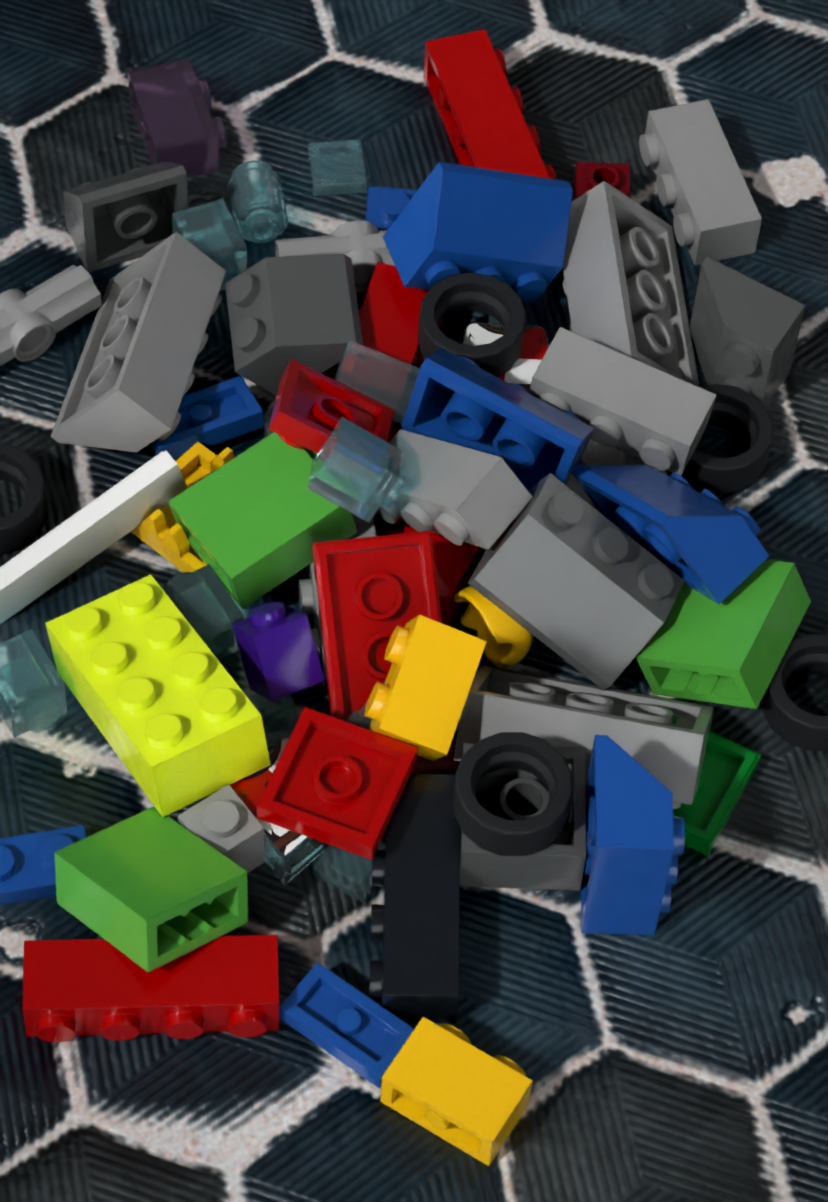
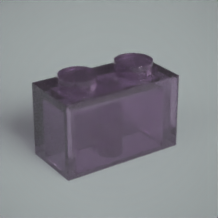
[128,58,227,178]

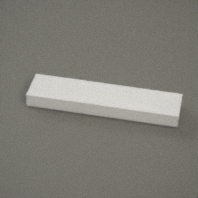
[0,450,188,625]

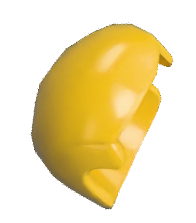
[453,586,534,669]

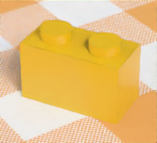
[364,614,487,761]
[380,1017,533,1166]

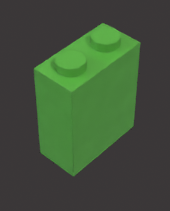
[168,432,358,609]
[635,559,811,709]
[54,806,248,972]

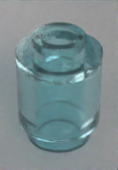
[228,161,288,243]

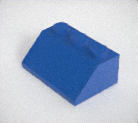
[383,162,573,303]
[401,348,594,490]
[571,465,769,604]
[580,735,685,935]

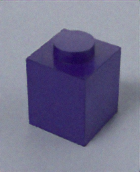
[232,602,325,702]

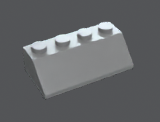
[563,181,699,387]
[50,232,226,453]
[453,665,714,809]

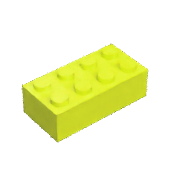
[45,574,271,817]

